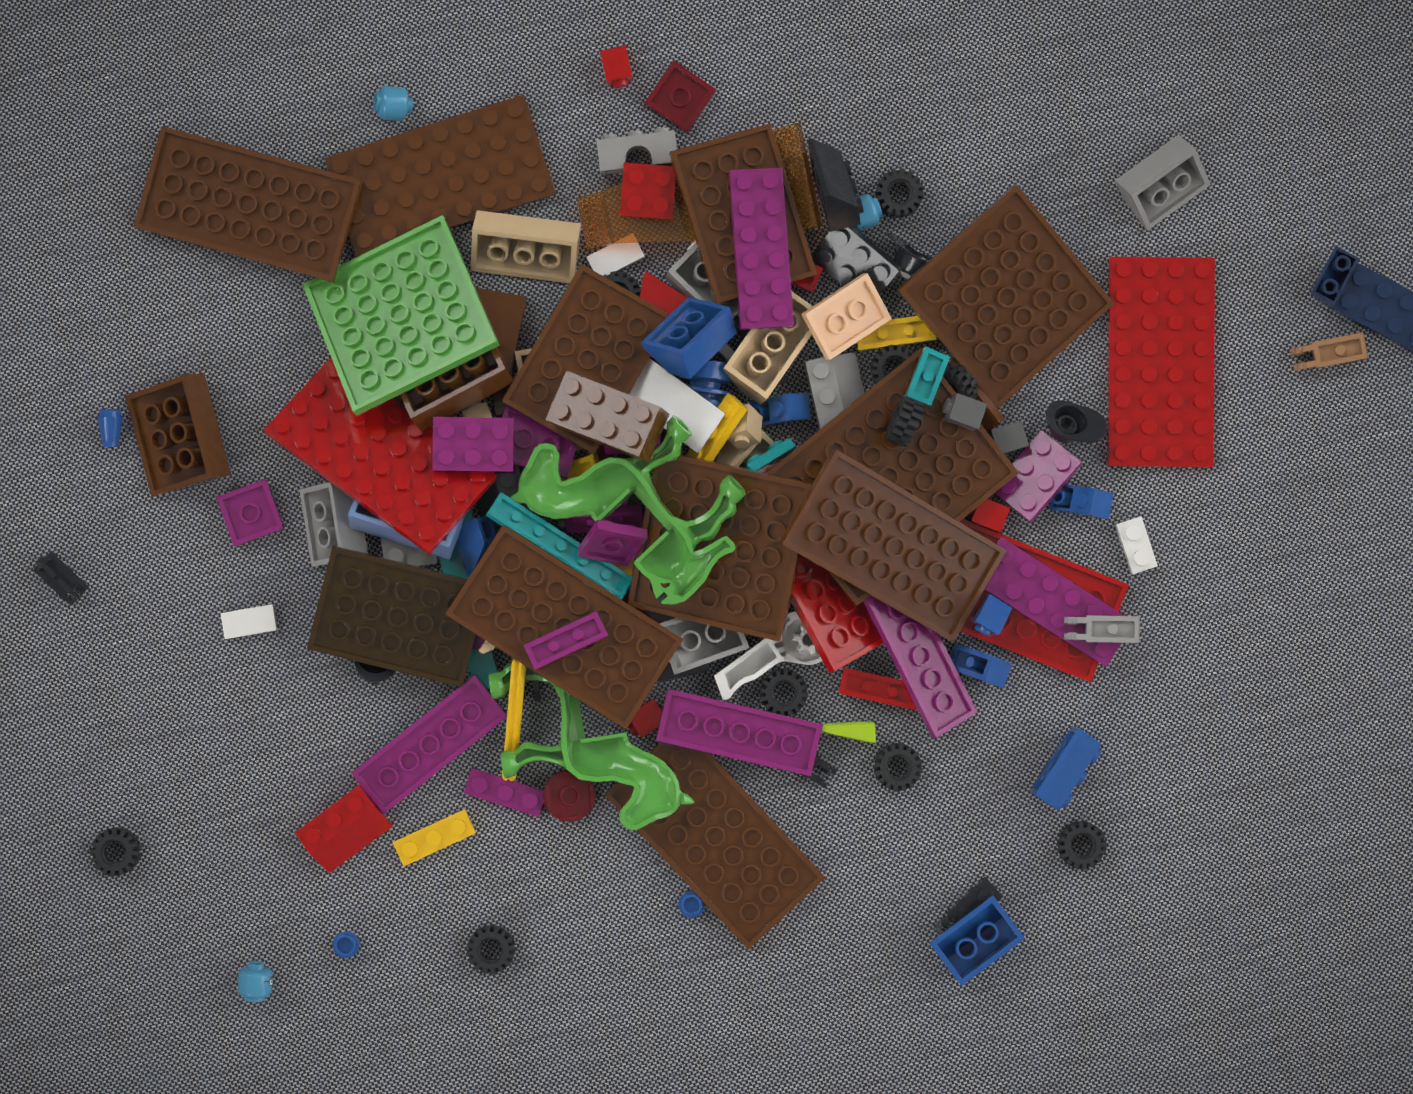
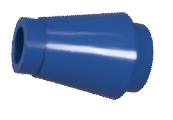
[97,409,123,447]

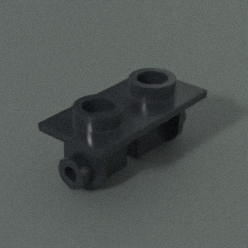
[33,551,89,606]

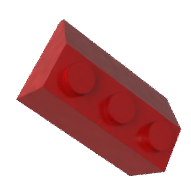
[295,785,393,873]

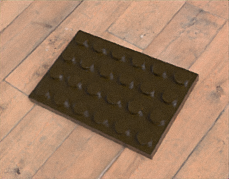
[307,545,476,687]

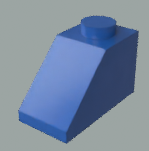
[950,643,1012,689]

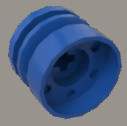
[678,360,733,408]

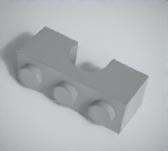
[596,127,677,175]

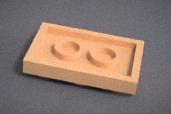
[801,273,892,360]

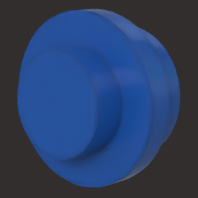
[678,891,705,918]
[333,931,359,958]

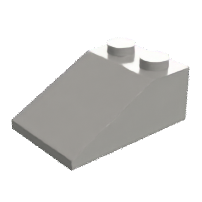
[660,618,749,675]

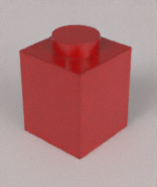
[600,46,633,89]
[968,499,1010,533]
[628,698,662,738]

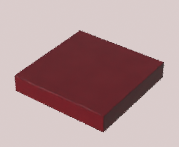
[644,60,717,134]

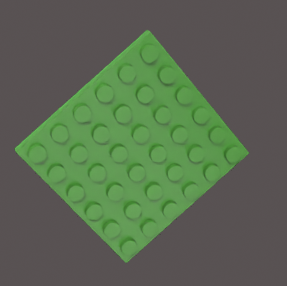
[302,215,500,416]

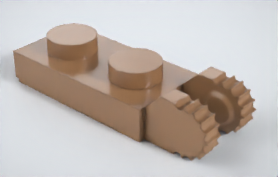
[1290,332,1368,371]

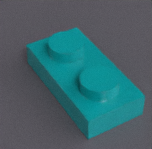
[905,347,950,407]
[745,438,796,471]

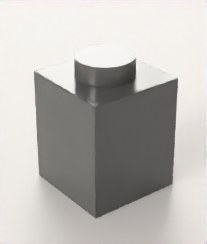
[942,393,987,431]
[989,421,1029,454]

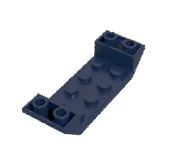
[1311,246,1413,353]

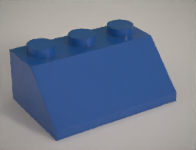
[641,297,737,379]
[1029,726,1102,811]
[929,895,1025,986]

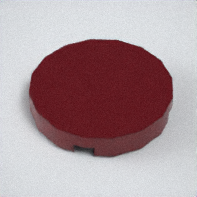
[542,770,596,822]

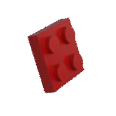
[620,162,676,220]

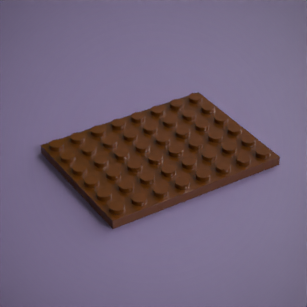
[766,348,1019,606]

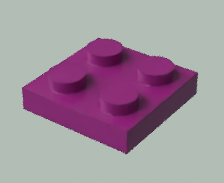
[216,479,285,547]
[578,520,648,566]

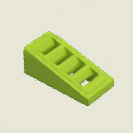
[822,721,876,743]

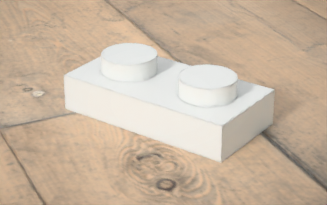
[1115,516,1158,574]

